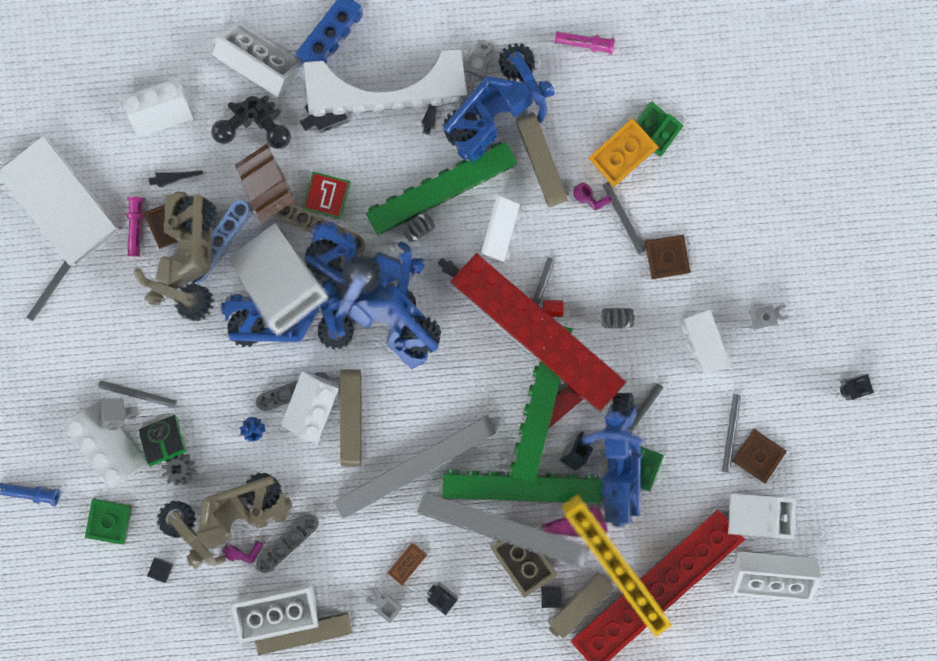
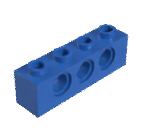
[295,0,363,64]

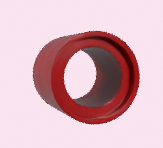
[543,300,564,318]

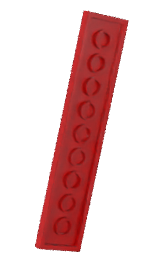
[450,253,627,412]
[570,509,745,661]

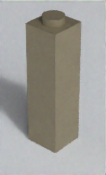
[548,571,614,639]

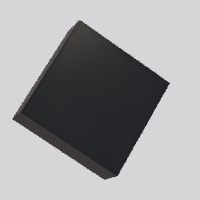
[147,557,174,583]
[541,587,562,608]

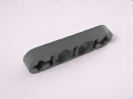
[256,372,330,411]
[256,514,319,573]

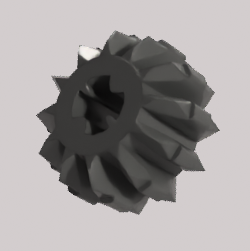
[401,212,435,242]
[601,308,635,328]
[161,453,196,486]

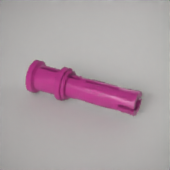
[555,31,615,55]
[126,197,145,257]

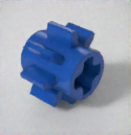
[240,417,266,442]

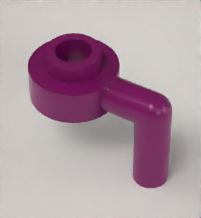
[573,182,613,211]
[222,541,263,564]

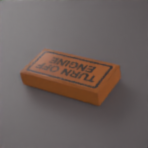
[387,542,428,586]

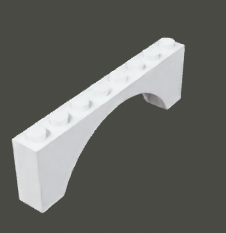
[304,49,467,117]

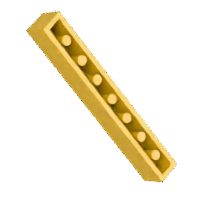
[561,495,672,637]

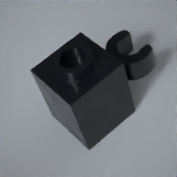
[839,374,874,400]
[560,431,594,471]
[426,582,458,616]

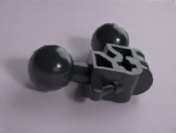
[211,95,291,149]

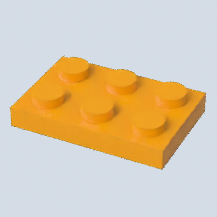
[588,118,659,187]

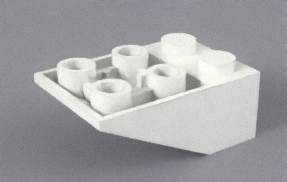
[728,494,796,539]

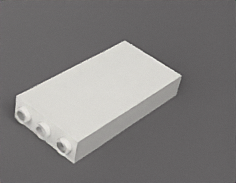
[0,136,121,267]
[228,223,328,335]

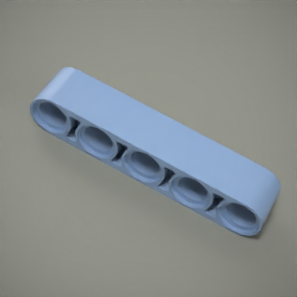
[191,200,252,284]

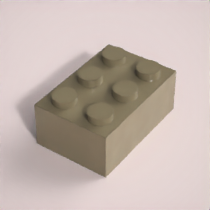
[490,523,557,598]

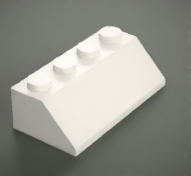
[212,21,303,97]
[63,401,147,489]
[732,551,821,602]
[231,582,318,644]

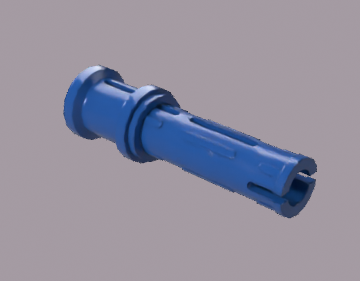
[0,482,60,506]

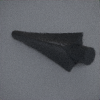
[421,104,437,135]
[149,170,203,188]
[437,258,460,278]

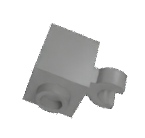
[749,305,789,330]
[100,399,138,430]

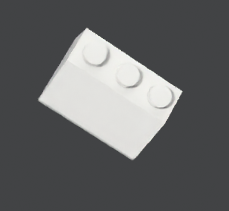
[121,78,194,138]
[481,196,522,263]
[680,310,731,375]
[281,370,339,444]

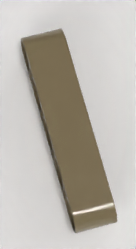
[515,112,568,208]
[276,203,366,254]
[340,369,362,466]
[255,613,353,655]

